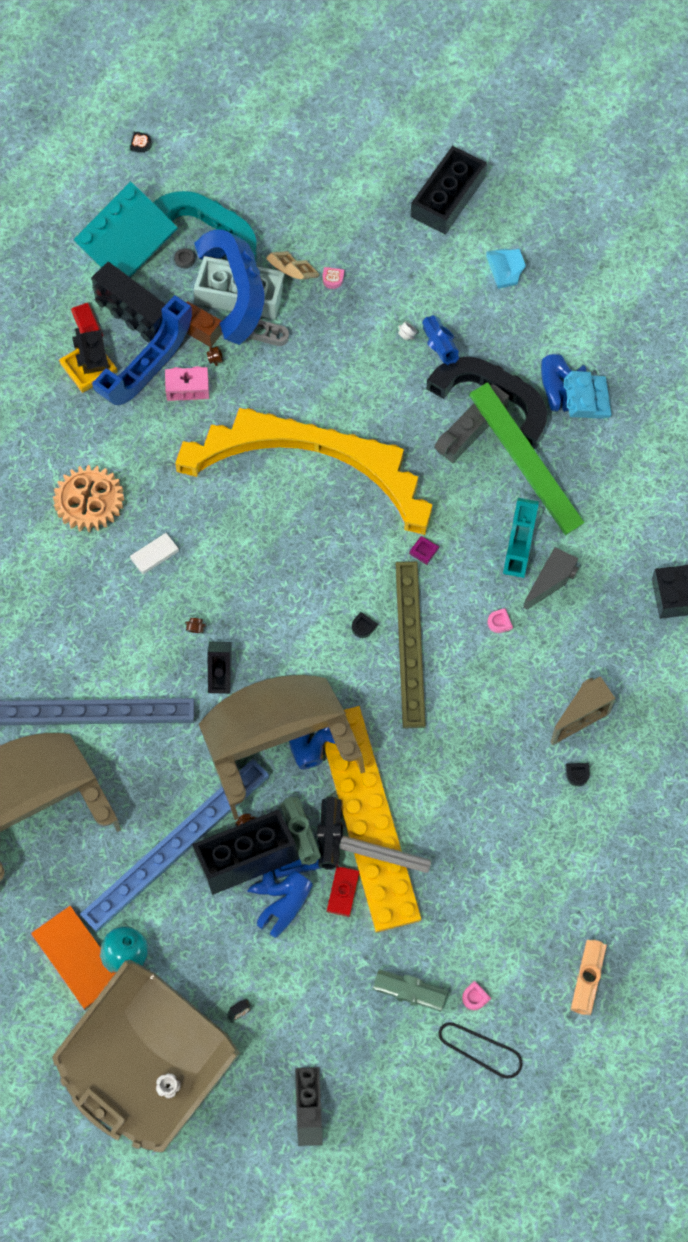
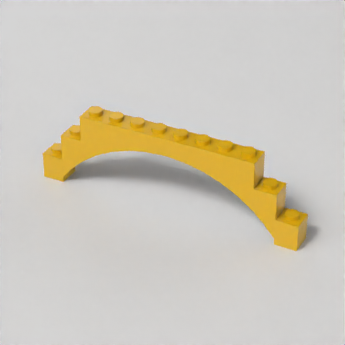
[175,408,433,535]

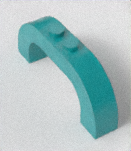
[153,191,257,262]

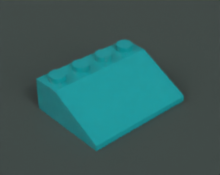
[73,181,178,277]

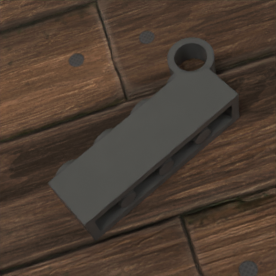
[434,384,509,463]

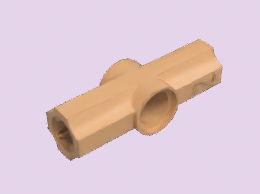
[570,940,607,1015]

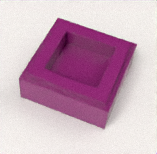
[409,536,439,565]

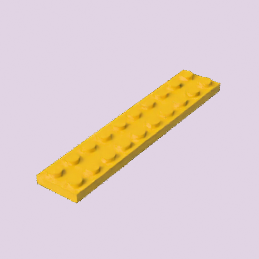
[323,706,421,933]

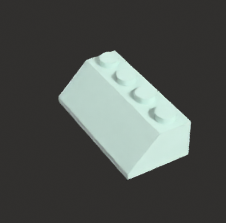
[194,256,285,320]

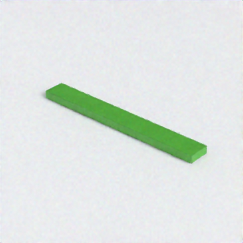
[469,382,584,536]

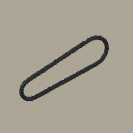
[438,1022,523,1079]

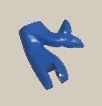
[541,354,587,412]
[289,727,335,770]
[247,871,313,938]

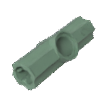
[280,796,321,865]
[373,969,448,1012]

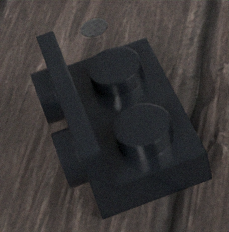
[72,328,109,374]

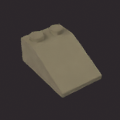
[550,676,615,745]

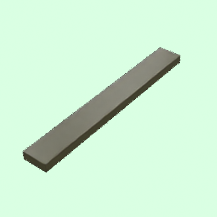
[395,561,425,729]

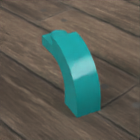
[503,498,539,578]

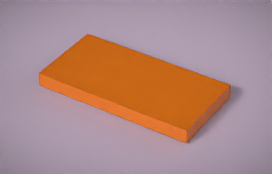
[31,906,116,1010]

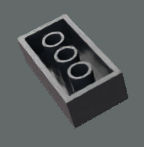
[410,145,487,235]
[91,261,166,342]
[651,565,688,619]
[192,809,299,895]

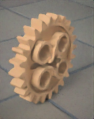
[53,465,124,532]

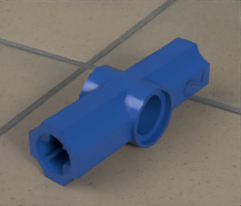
[422,315,460,365]

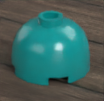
[100,926,148,973]

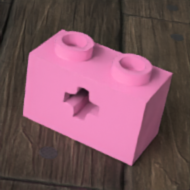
[165,366,209,401]

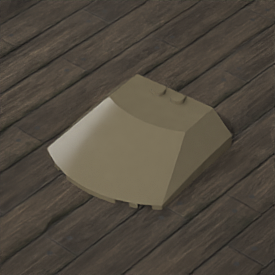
[52,959,241,1152]

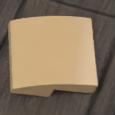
[266,251,320,280]

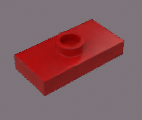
[327,867,359,917]

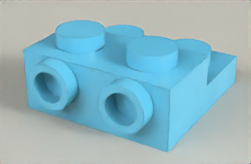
[564,371,612,419]

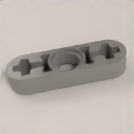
[248,320,289,346]

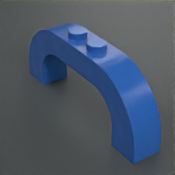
[194,229,264,345]
[92,295,192,406]

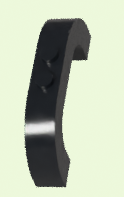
[426,357,547,449]

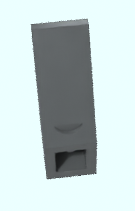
[295,1067,323,1146]

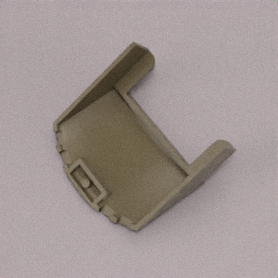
[199,675,365,820]
[0,733,121,882]

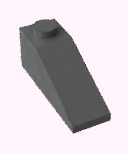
[523,547,579,610]

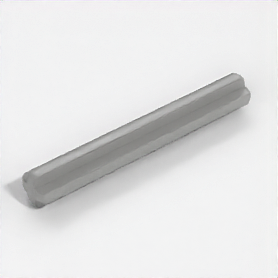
[340,836,431,873]

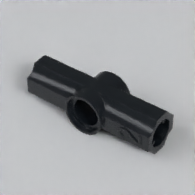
[318,797,343,870]

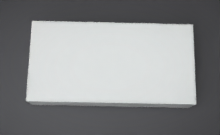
[130,533,179,575]

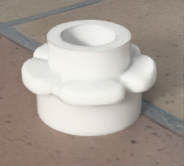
[398,321,417,341]
[156,1073,180,1098]

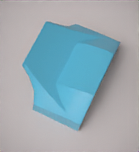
[486,248,526,289]

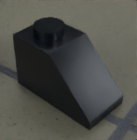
[207,641,232,694]

